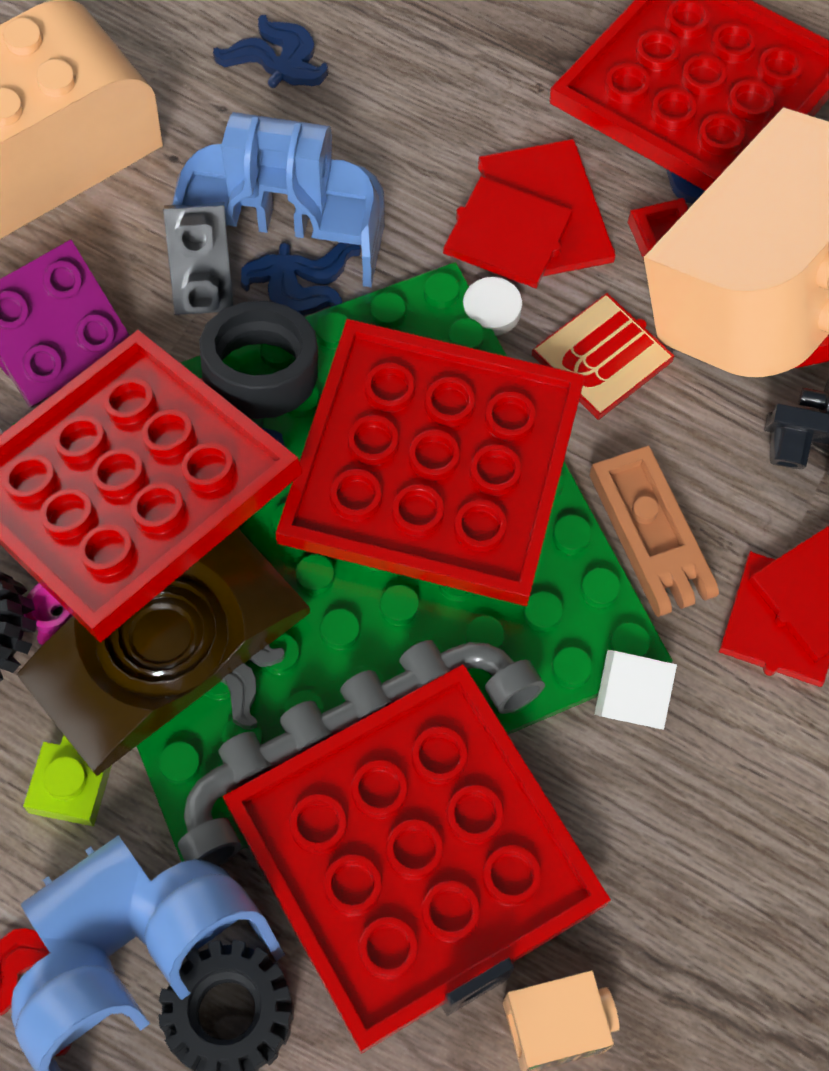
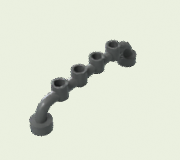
[178,640,545,866]

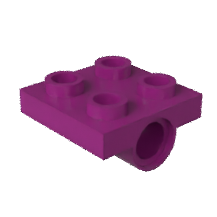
[0,239,130,407]

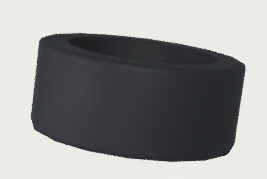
[199,301,318,419]

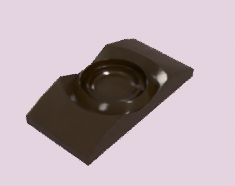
[17,528,310,777]

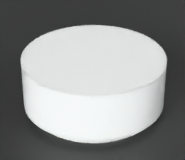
[463,277,522,335]

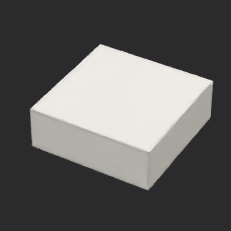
[594,650,677,730]

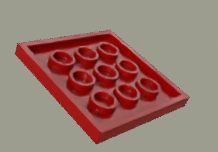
[549,0,829,191]
[275,319,585,606]
[0,330,303,643]
[223,664,611,1054]

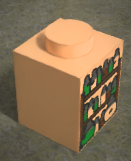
[503,971,619,1071]

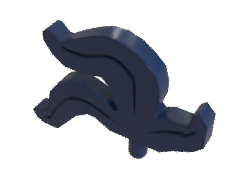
[213,15,328,88]
[241,242,361,316]

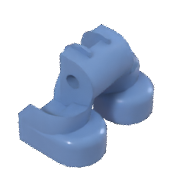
[172,112,384,287]
[11,835,285,1071]

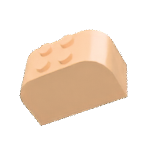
[0,0,163,239]
[644,108,829,377]

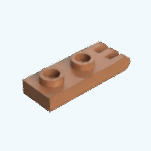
[589,445,719,617]

